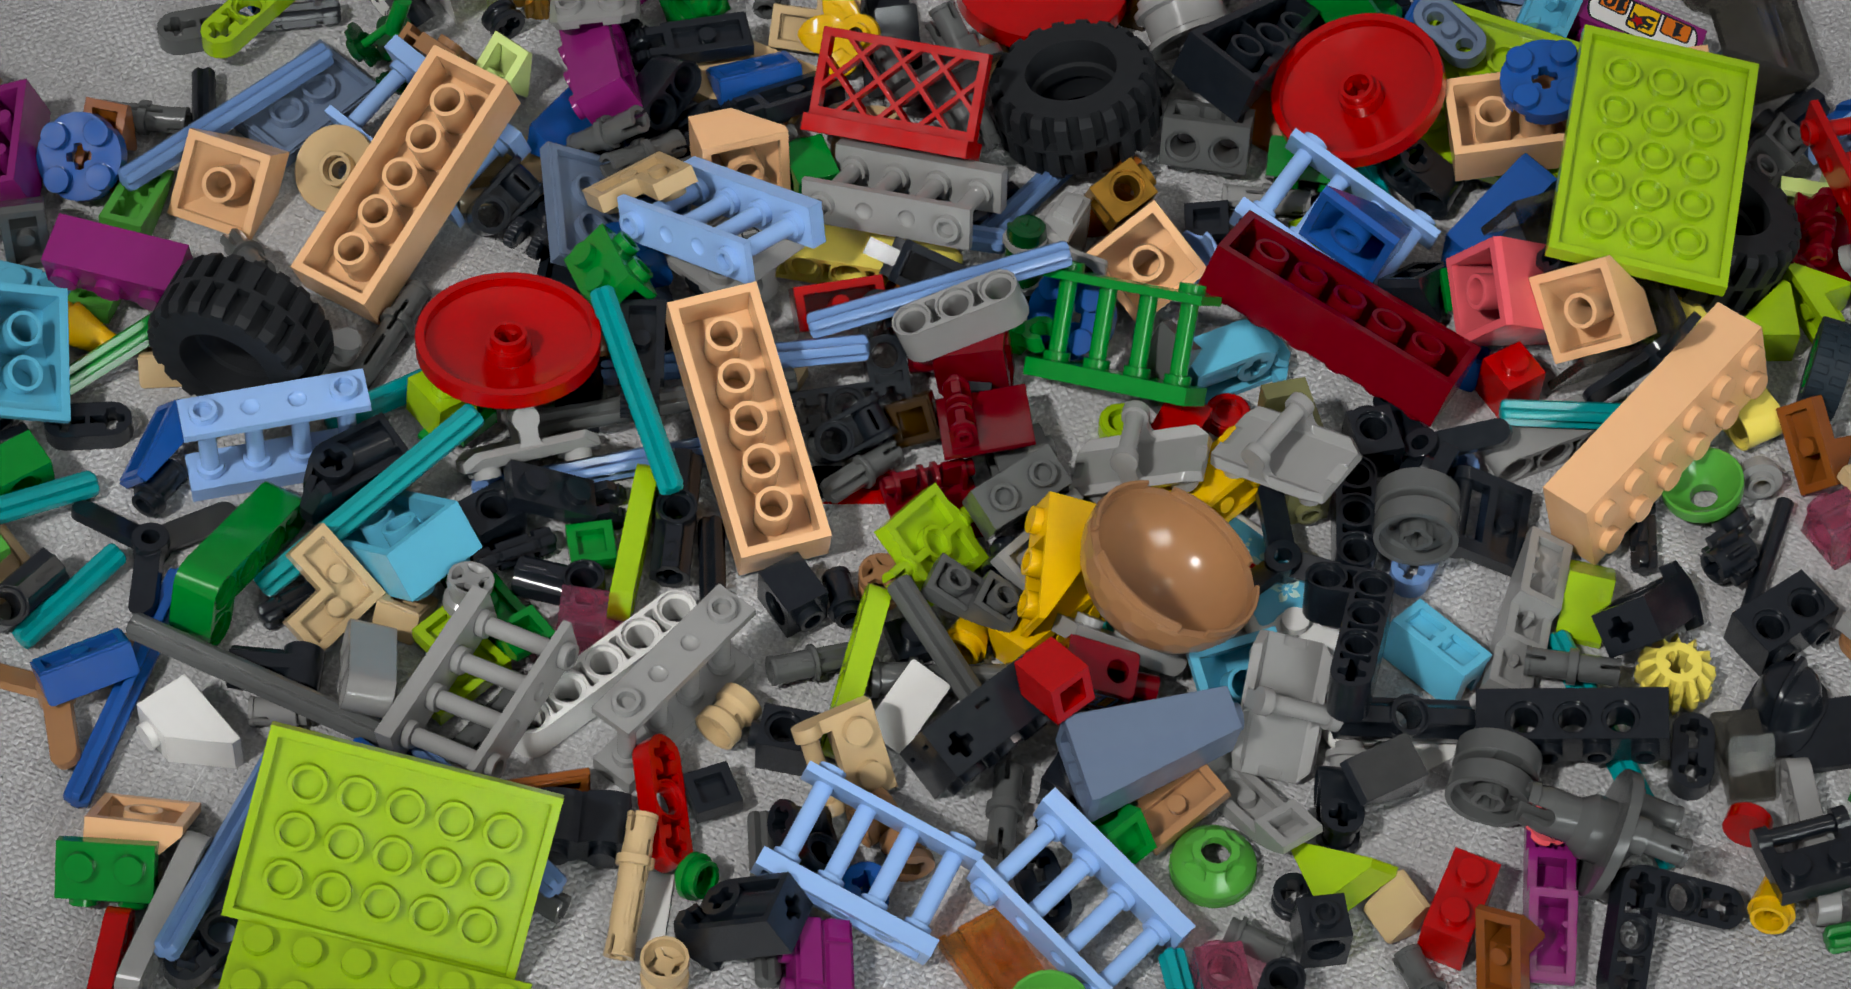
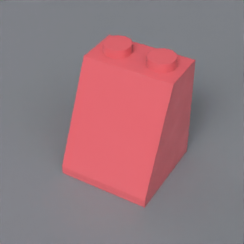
[1446,236,1549,346]

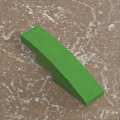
[68,170,174,324]

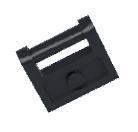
[1449,465,1533,577]
[1749,805,1851,906]

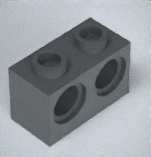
[1159,98,1256,177]
[962,443,1073,541]

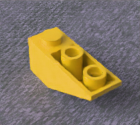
[1017,491,1096,637]

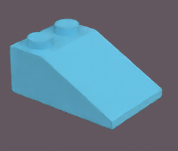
[0,282,71,424]
[341,490,483,602]

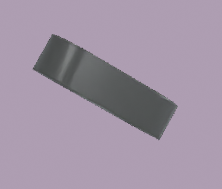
[157,4,231,55]

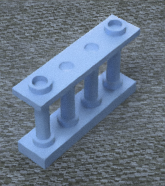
[325,34,532,228]
[1229,128,1441,286]
[617,156,826,284]
[176,368,372,502]
[750,761,984,965]
[966,788,1196,989]

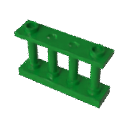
[1023,261,1222,406]

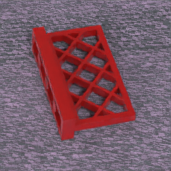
[800,26,993,162]

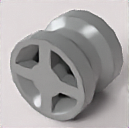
[442,561,495,616]

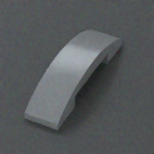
[1207,752,1323,854]

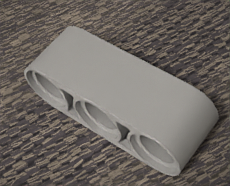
[892,269,1029,362]
[1479,394,1597,483]
[339,618,397,719]

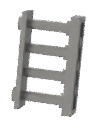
[802,137,1008,251]
[592,583,756,794]
[374,585,579,778]

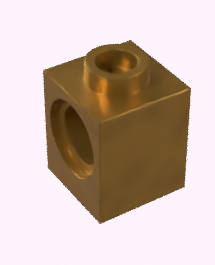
[1084,157,1158,232]

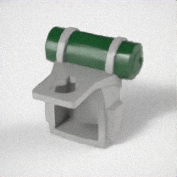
[1002,191,1108,304]

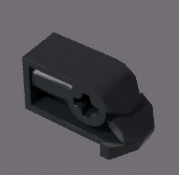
[300,412,409,526]
[1591,560,1704,658]
[673,872,813,971]

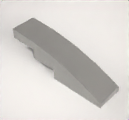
[1480,526,1573,689]

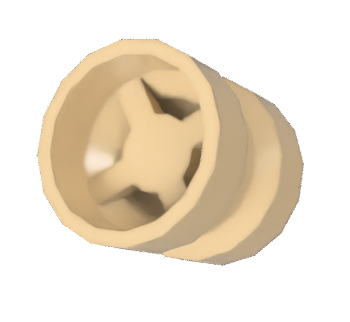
[695,682,762,750]
[640,936,690,989]

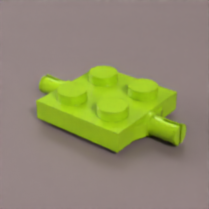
[874,482,989,607]

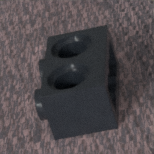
[1723,569,1839,677]

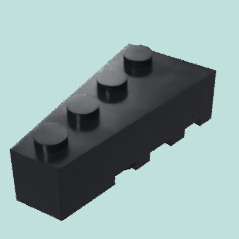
[1171,0,1320,123]

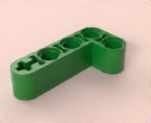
[169,481,306,646]

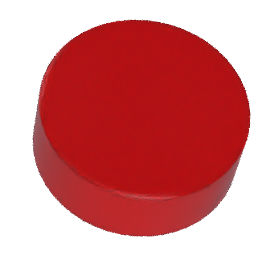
[1207,393,1251,437]
[1722,802,1774,848]

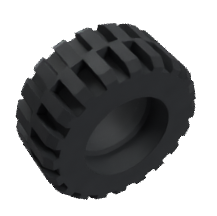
[990,19,1162,178]
[1658,162,1802,312]
[147,253,334,396]

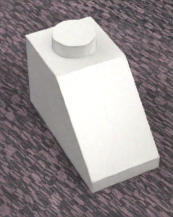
[136,674,244,769]

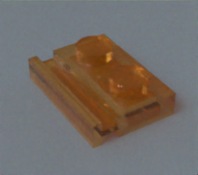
[938,908,1045,989]

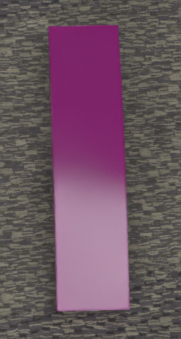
[1523,827,1578,986]

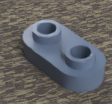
[1413,0,1486,68]

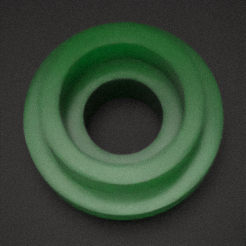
[675,851,719,901]

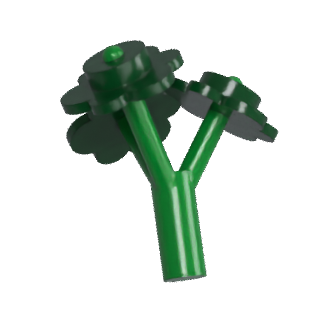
[344,0,412,93]

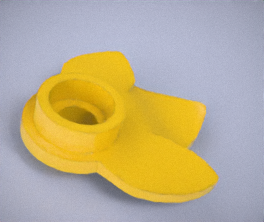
[797,0,881,77]

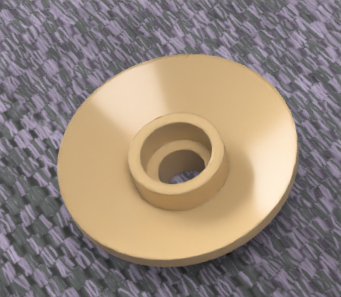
[295,124,370,212]

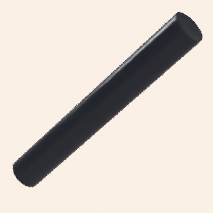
[1740,497,1794,607]

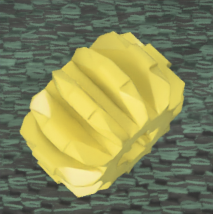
[1634,633,1716,716]

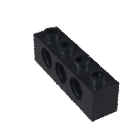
[1475,687,1670,765]

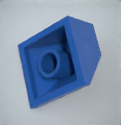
[1299,185,1411,283]

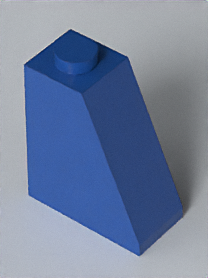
[1441,153,1557,261]

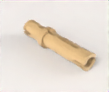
[603,810,659,961]

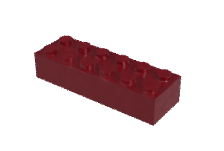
[1198,210,1481,427]

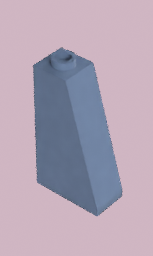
[1055,686,1244,822]

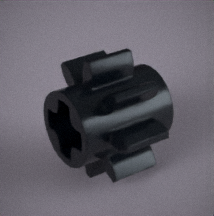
[1700,528,1758,587]

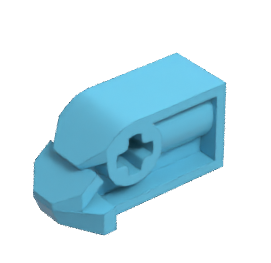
[1188,319,1291,405]

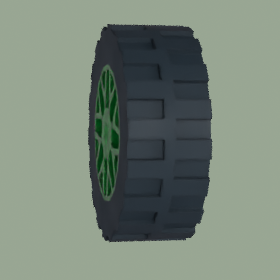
[1796,316,1851,421]

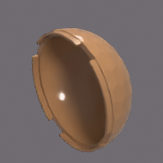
[1080,480,1260,654]

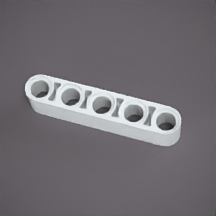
[514,590,697,758]

